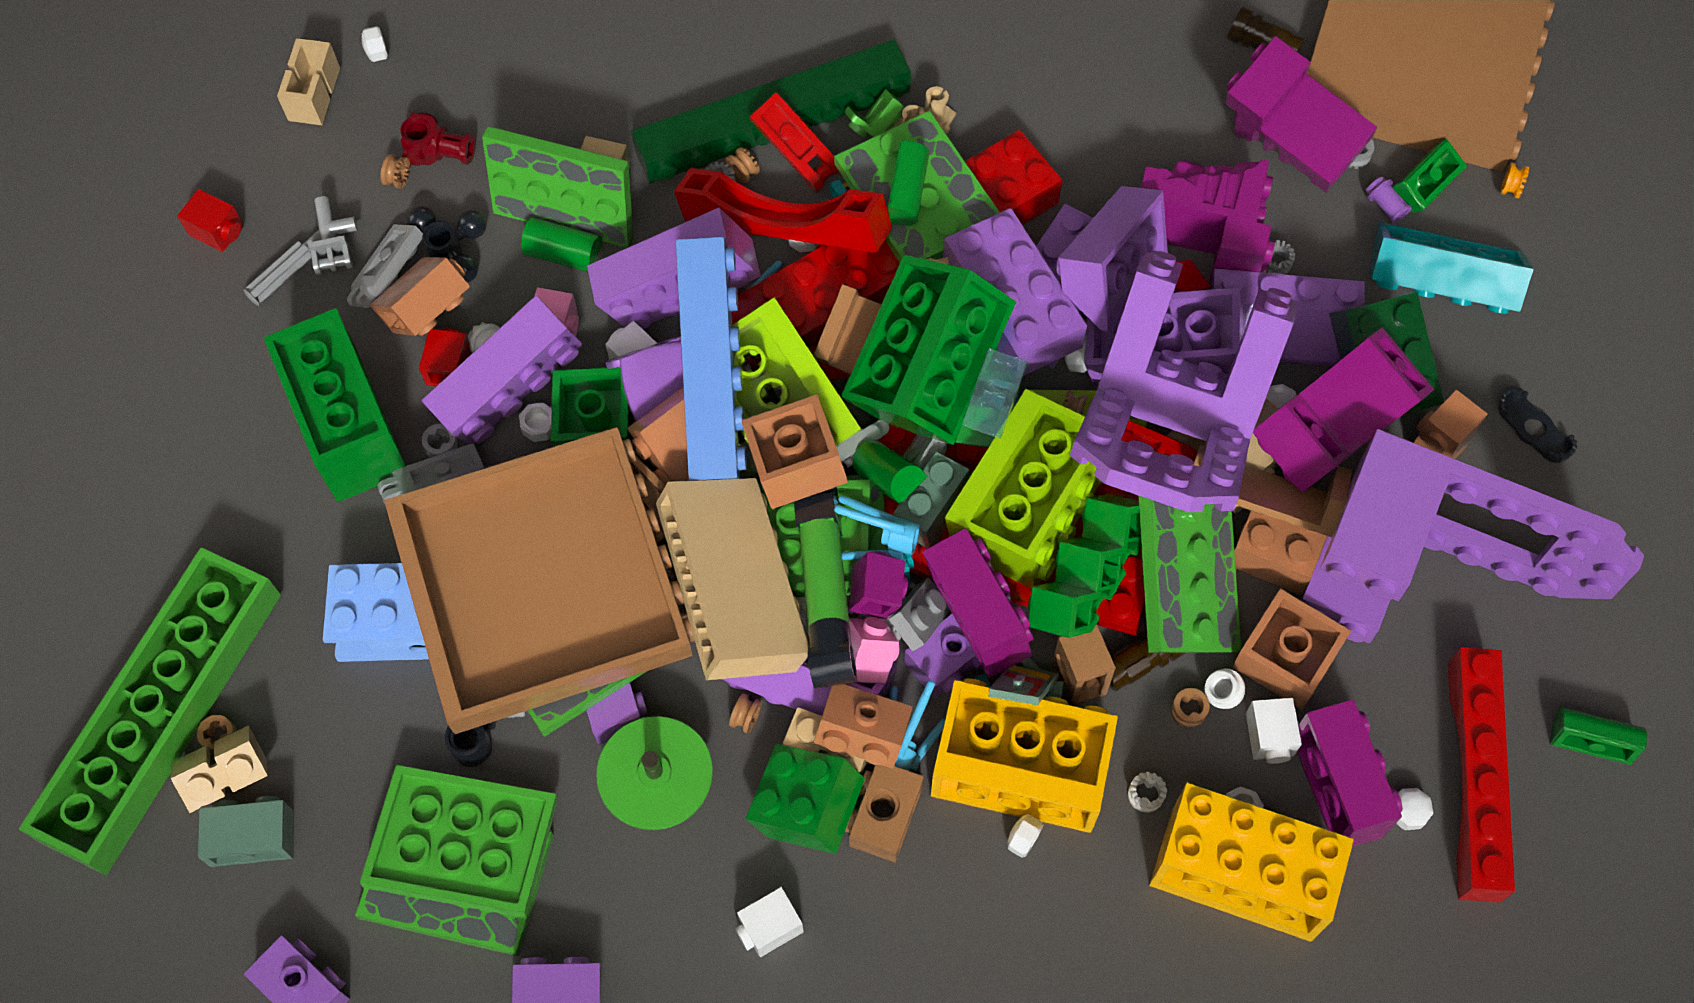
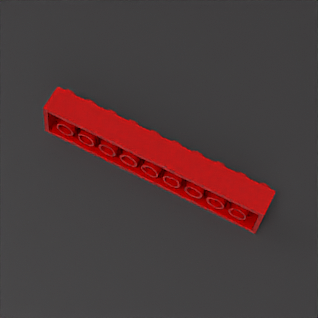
[731,129,1062,372]

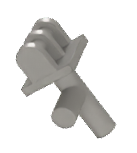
[308,196,358,275]

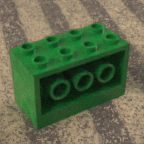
[841,255,1016,445]
[263,308,406,503]

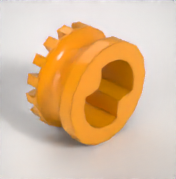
[1500,162,1529,199]

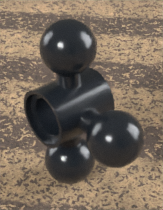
[407,206,487,283]

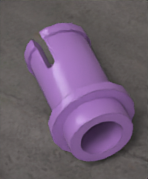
[1366,176,1412,224]

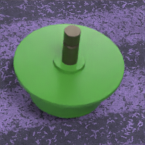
[596,717,713,830]

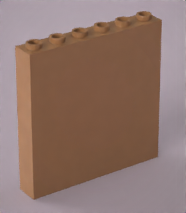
[1308,0,1555,172]
[384,427,695,734]

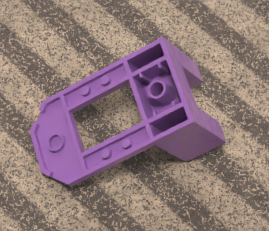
[1070,251,1297,512]
[1300,429,1644,644]

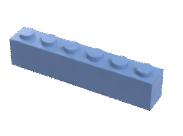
[676,237,747,481]

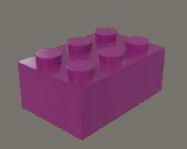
[922,528,1034,679]
[1296,699,1403,847]

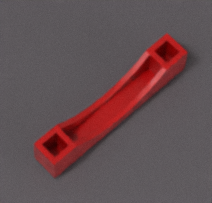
[674,168,892,253]
[1448,647,1515,903]

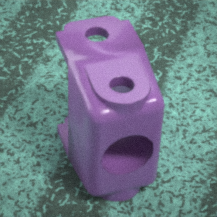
[605,335,684,421]

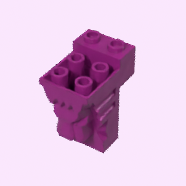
[1226,36,1377,193]
[1141,159,1275,284]
[1253,328,1434,493]

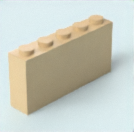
[656,478,810,680]

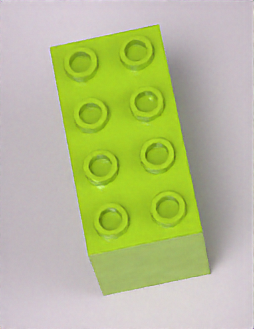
[732,298,862,447]
[945,389,1105,589]

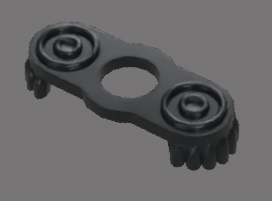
[1498,387,1578,463]

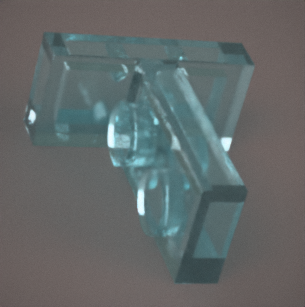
[962,348,1028,439]

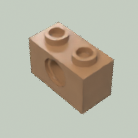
[1052,624,1116,706]
[845,765,924,863]

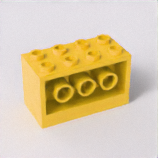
[931,679,1118,833]
[1149,783,1354,942]

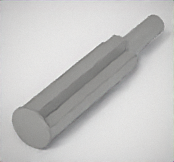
[243,230,321,306]

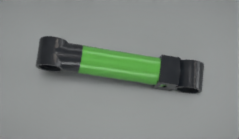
[794,487,857,689]

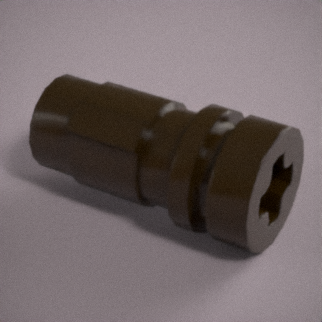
[1227,6,1304,52]
[1109,630,1185,692]

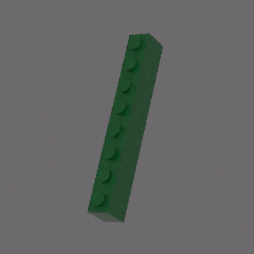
[631,39,911,184]

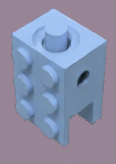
[323,563,429,662]

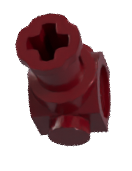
[400,112,476,166]

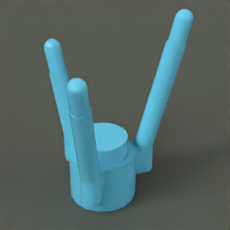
[834,495,920,560]
[889,680,945,772]

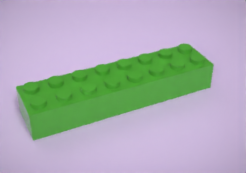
[19,548,281,876]

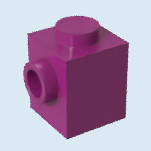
[849,551,908,619]

